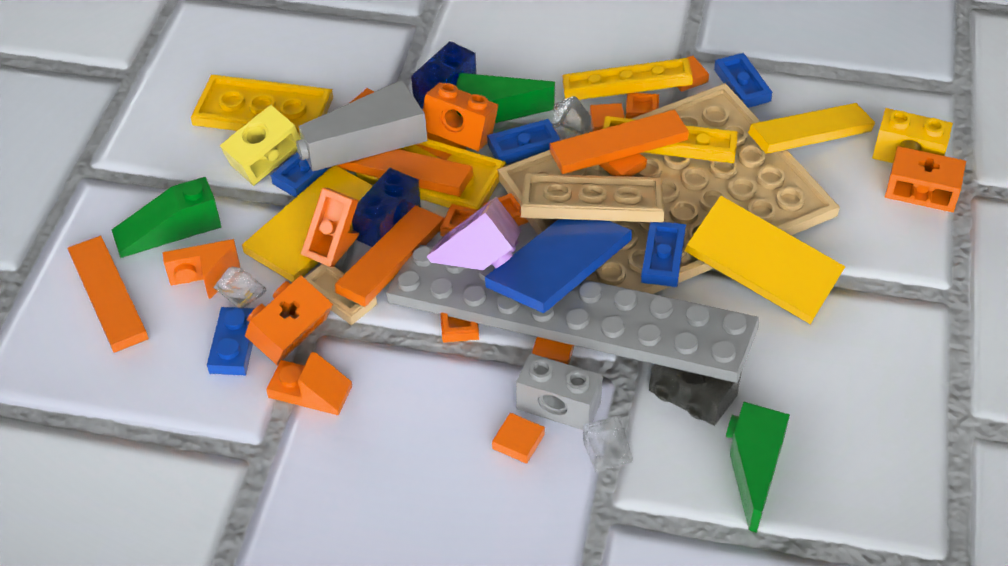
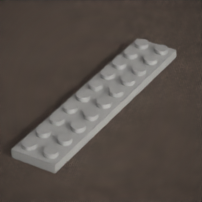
[386,245,759,383]

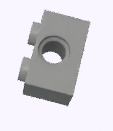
[516,353,603,431]

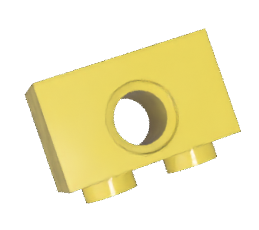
[219,105,301,186]

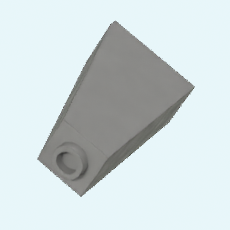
[296,81,427,171]

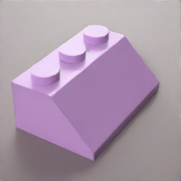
[427,197,521,270]

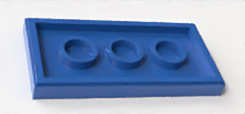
[485,219,632,313]

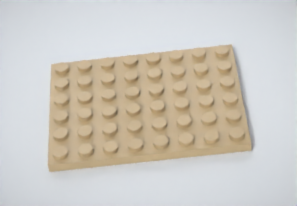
[497,83,840,294]

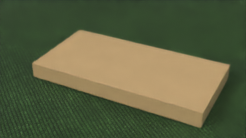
[521,173,664,223]

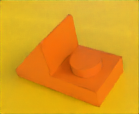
[301,188,359,267]
[162,239,240,299]
[266,352,352,415]

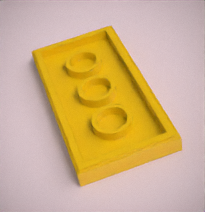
[191,75,333,135]
[356,139,506,210]
[242,165,386,282]
[684,195,846,324]

